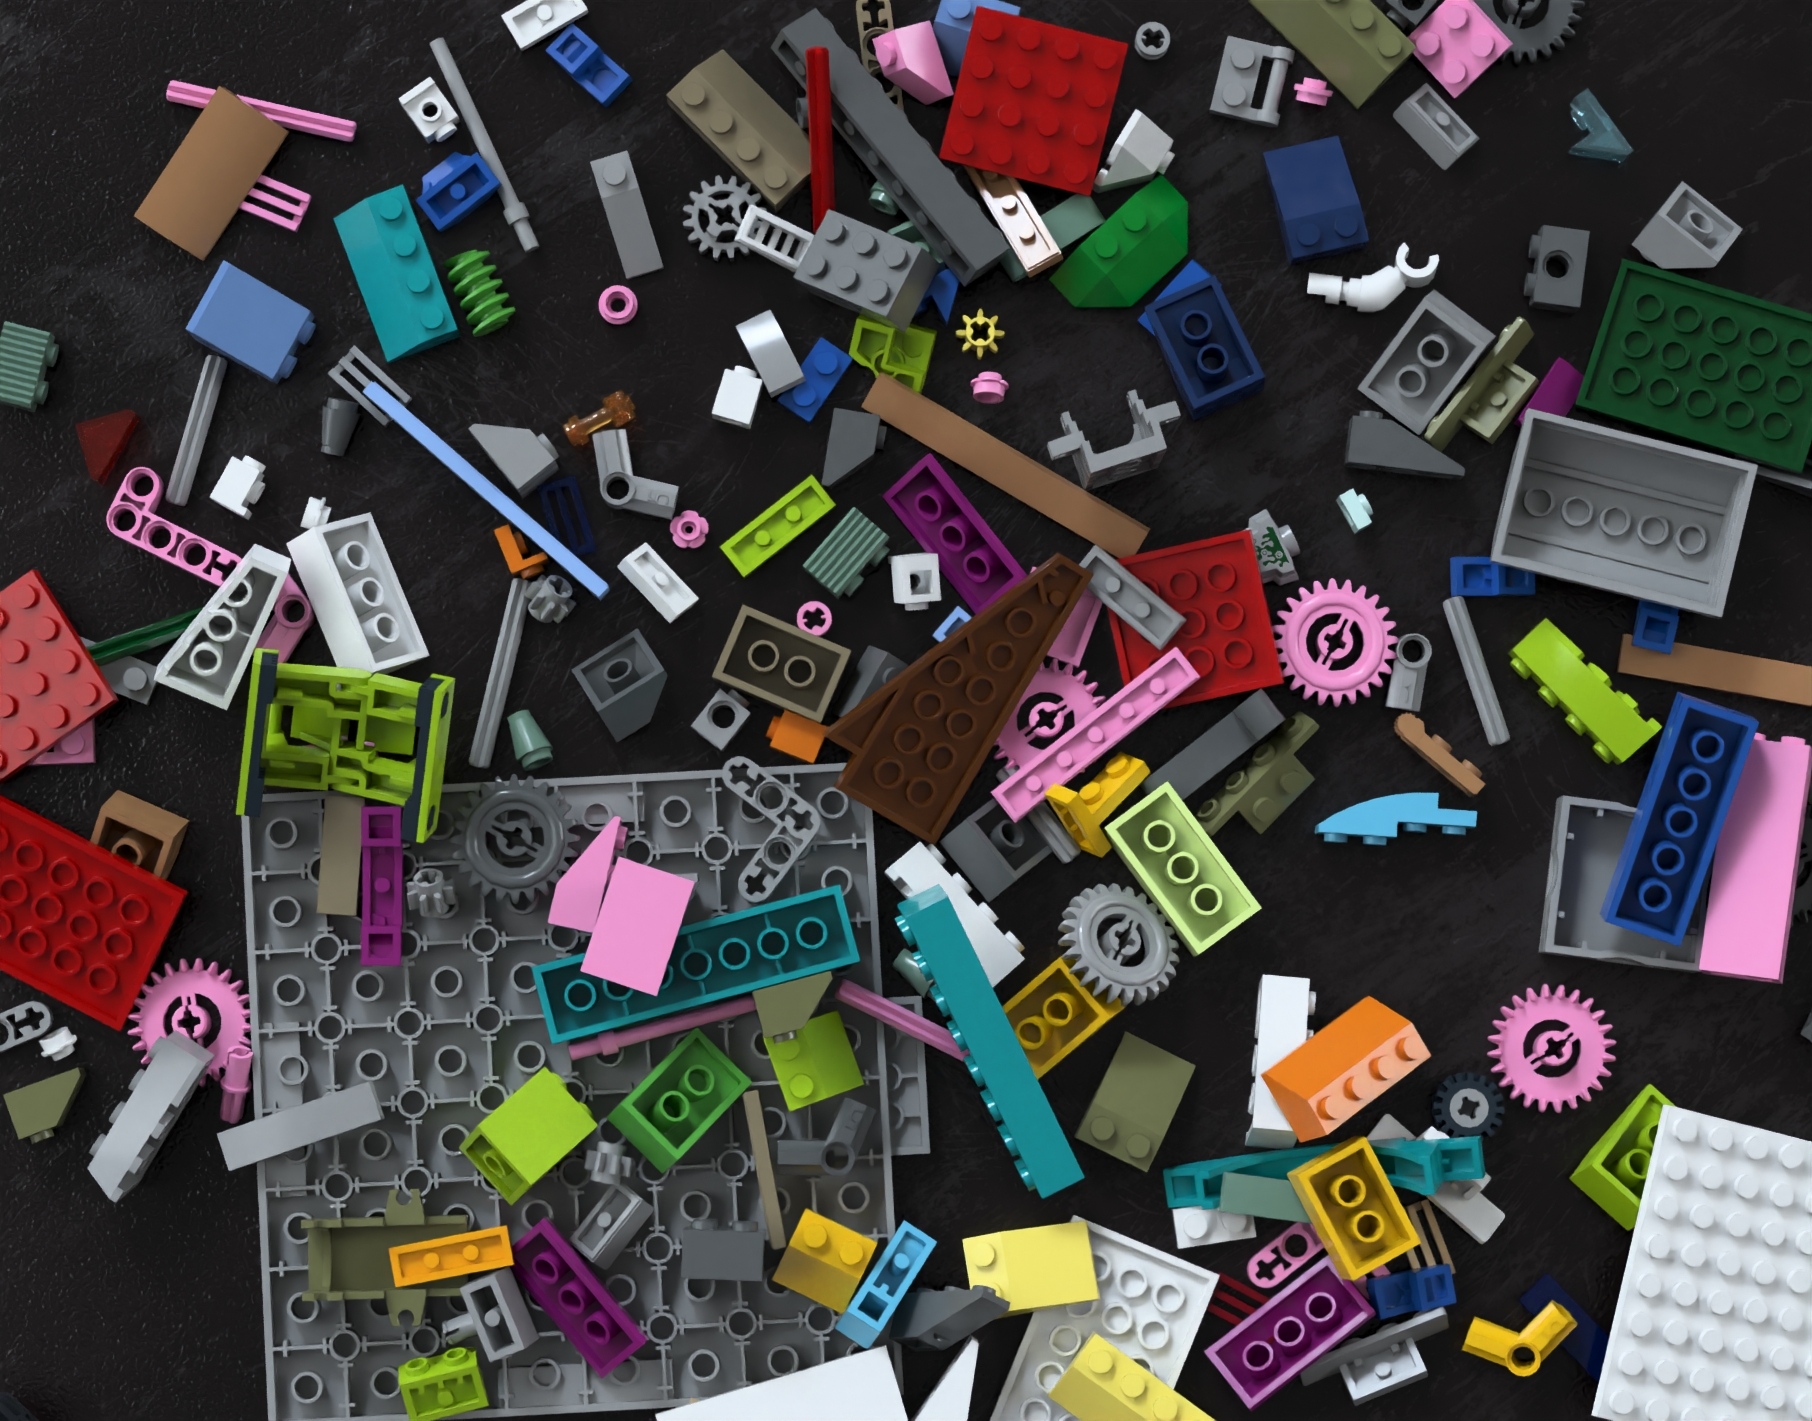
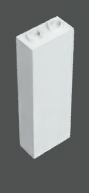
[655,1345,908,1421]

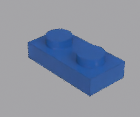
[777,337,853,424]

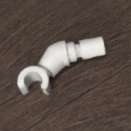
[1307,243,1439,312]

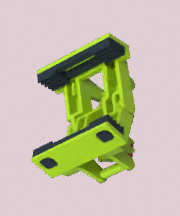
[236,648,455,843]

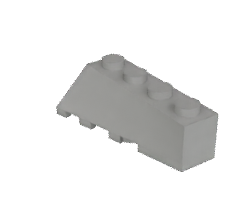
[87,1030,216,1203]

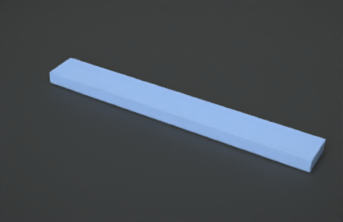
[363,381,610,601]

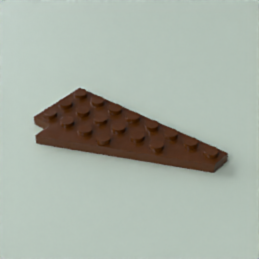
[823,553,1094,845]

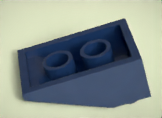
[1262,135,1369,266]
[1144,275,1265,421]

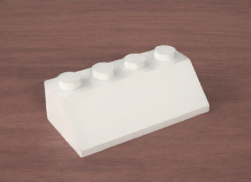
[286,512,430,676]

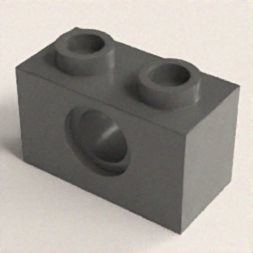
[1524,225,1590,314]

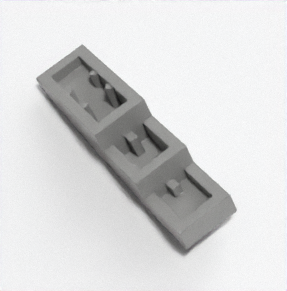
[217,1081,385,1171]

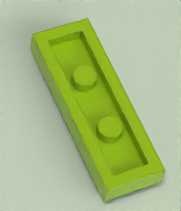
[720,475,836,578]

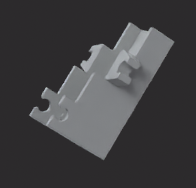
[1047,390,1181,491]

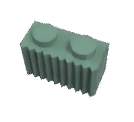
[0,321,59,412]
[803,507,890,599]

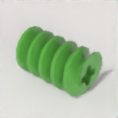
[442,250,516,337]

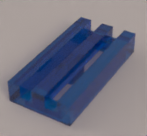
[537,476,597,557]

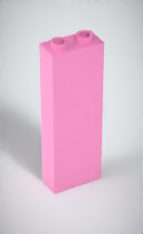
[1699,733,1812,984]

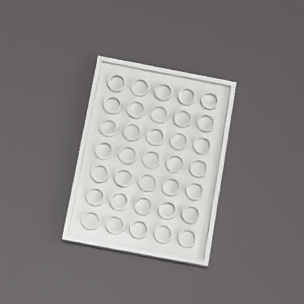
[1591,1104,1812,1421]

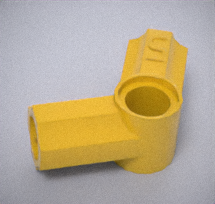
[1462,1300,1577,1377]

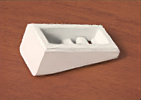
[734,205,815,272]

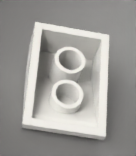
[911,1335,979,1421]

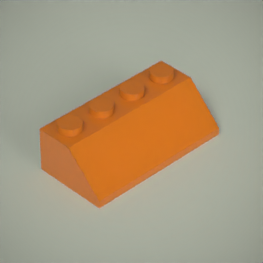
[1260,996,1431,1143]

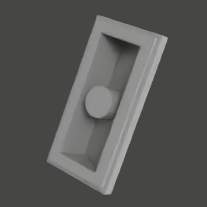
[1393,83,1480,170]
[568,1181,654,1270]

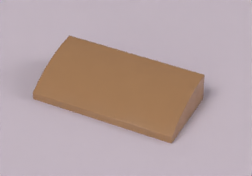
[134,86,289,261]

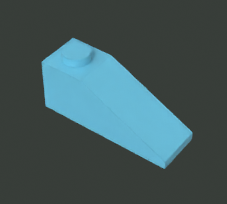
[835,1220,937,1350]

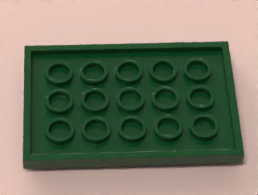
[1575,259,1812,475]

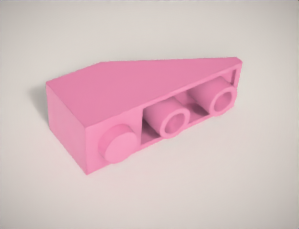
[548,816,628,934]

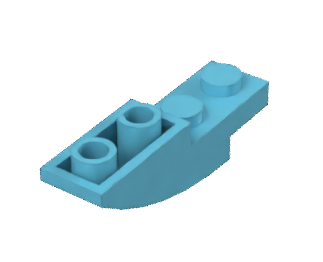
[1315,793,1477,846]

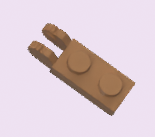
[1393,712,1485,797]

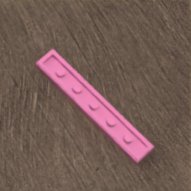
[991,647,1201,823]

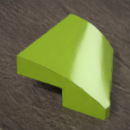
[849,314,937,394]

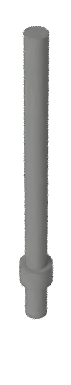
[430,37,539,253]

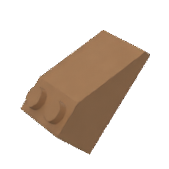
[90,790,189,880]

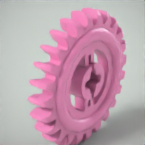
[1273,578,1399,707]
[993,658,1106,774]
[128,958,252,1087]
[1487,984,1617,1113]

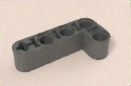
[1139,688,1285,801]

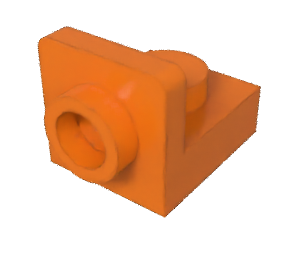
[494,524,550,580]

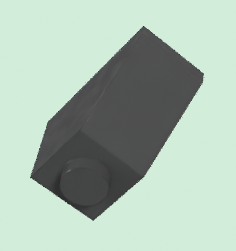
[821,408,887,490]

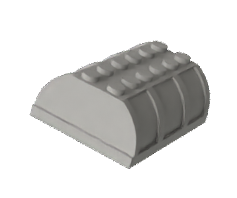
[1489,408,1758,619]

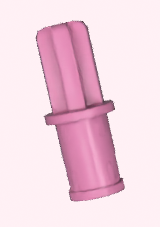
[220,1046,253,1124]

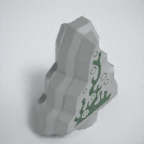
[1243,509,1300,586]

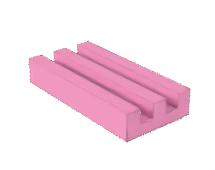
[239,175,312,233]

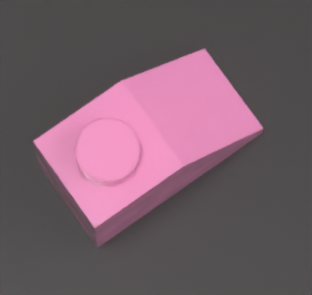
[872,20,954,105]

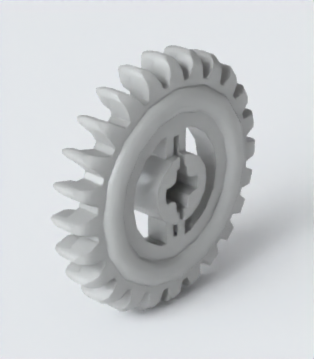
[1058,883,1179,1006]

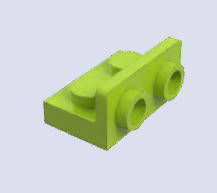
[398,1347,489,1421]

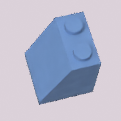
[185,260,316,384]

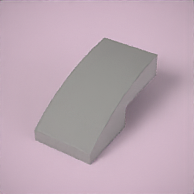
[735,310,806,398]

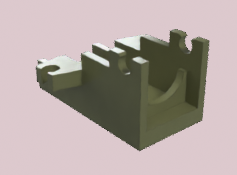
[301,1189,469,1326]

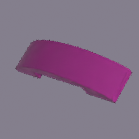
[361,807,404,966]

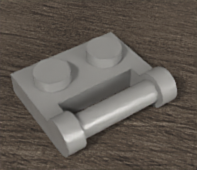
[1209,36,1295,127]

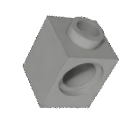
[691,689,752,752]

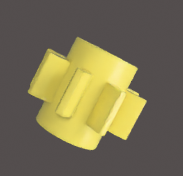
[956,309,1004,360]

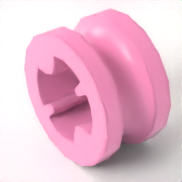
[797,601,832,637]

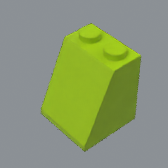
[458,1067,598,1206]

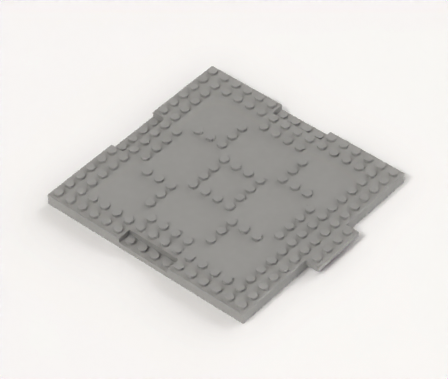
[241,763,930,1421]

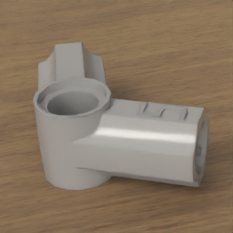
[592,429,680,520]

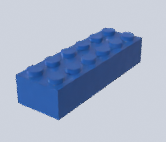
[1600,692,1759,946]

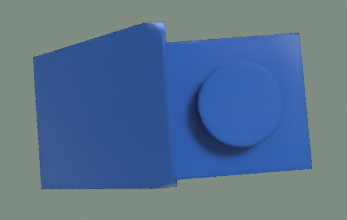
[913,268,960,327]

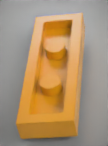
[388,1225,514,1287]

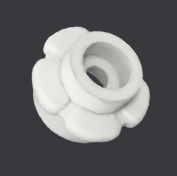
[301,497,331,529]
[39,1027,77,1061]

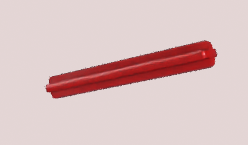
[806,46,835,234]

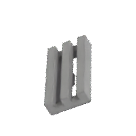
[328,345,412,428]

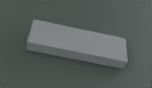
[1079,545,1186,650]

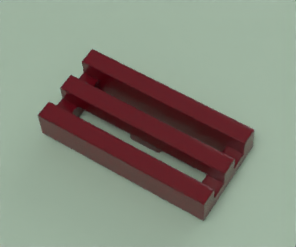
[1206,1272,1275,1344]

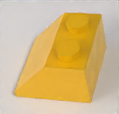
[772,1208,878,1314]

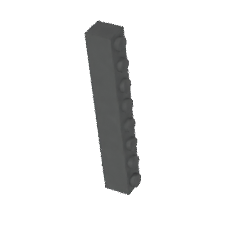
[771,8,1010,287]

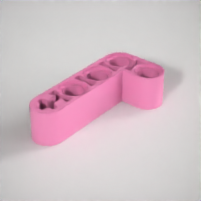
[106,467,242,587]

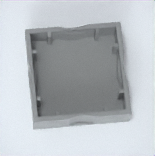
[1539,795,1716,973]

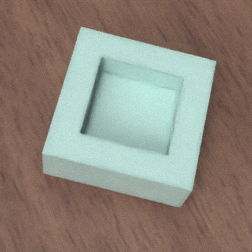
[1336,489,1373,534]

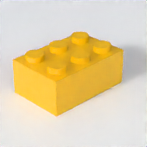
[1287,1136,1421,1281]

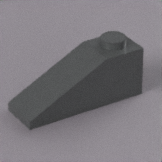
[1344,411,1465,481]

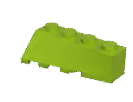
[1508,618,1662,765]

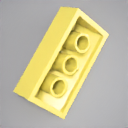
[1047,1331,1216,1421]

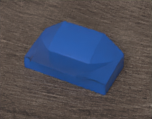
[416,152,502,232]

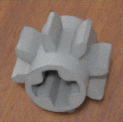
[525,575,576,623]
[407,868,456,918]
[583,1141,634,1186]

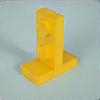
[1044,752,1151,858]

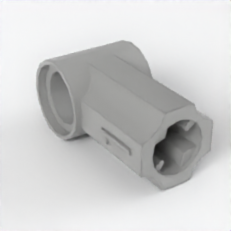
[1385,634,1432,712]

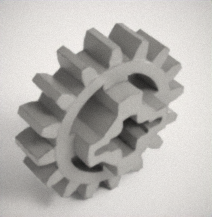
[683,175,767,261]

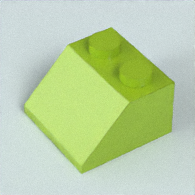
[763,1010,865,1112]

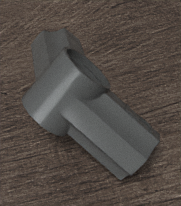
[777,1097,877,1176]

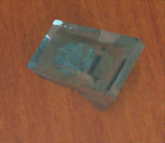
[1568,88,1634,162]

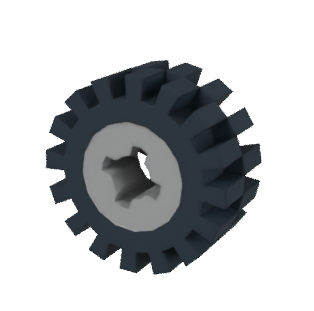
[1430,1072,1504,1141]

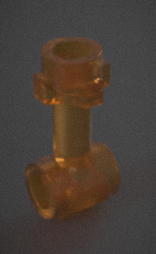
[562,389,636,446]

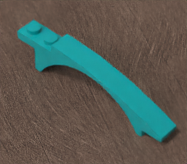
[1163,1136,1486,1210]

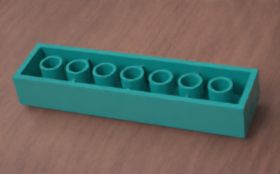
[531,884,860,1045]
[895,884,1085,1199]

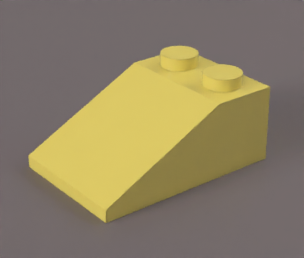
[962,1221,1100,1319]

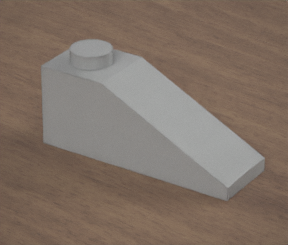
[590,150,664,280]

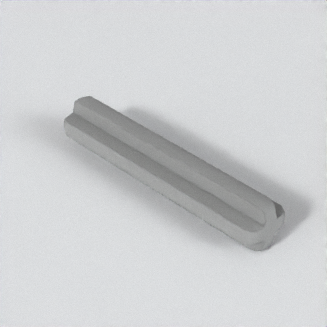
[996,765,1081,864]

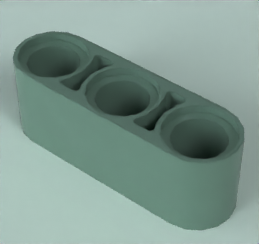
[1000,194,1106,283]

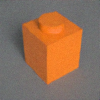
[766,710,828,765]

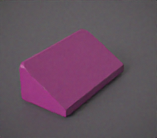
[1514,357,1584,429]

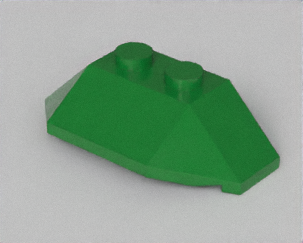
[1049,174,1188,308]

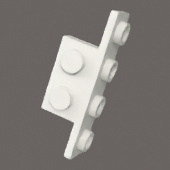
[1366,1114,1505,1244]

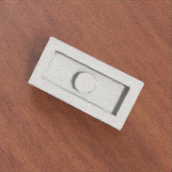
[501,0,588,51]
[617,542,699,623]
[1172,1206,1256,1249]

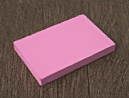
[580,856,695,996]

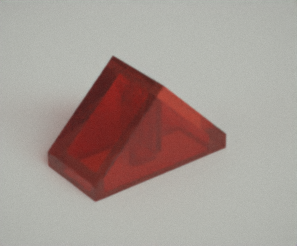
[75,409,141,486]

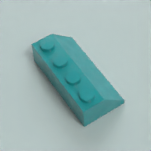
[333,184,461,364]

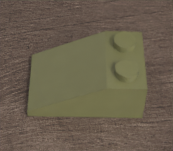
[1074,1031,1196,1172]

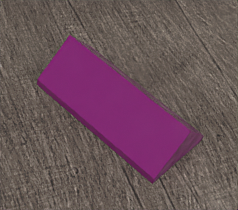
[882,453,1028,615]
[510,1217,649,1378]
[1204,1254,1376,1412]

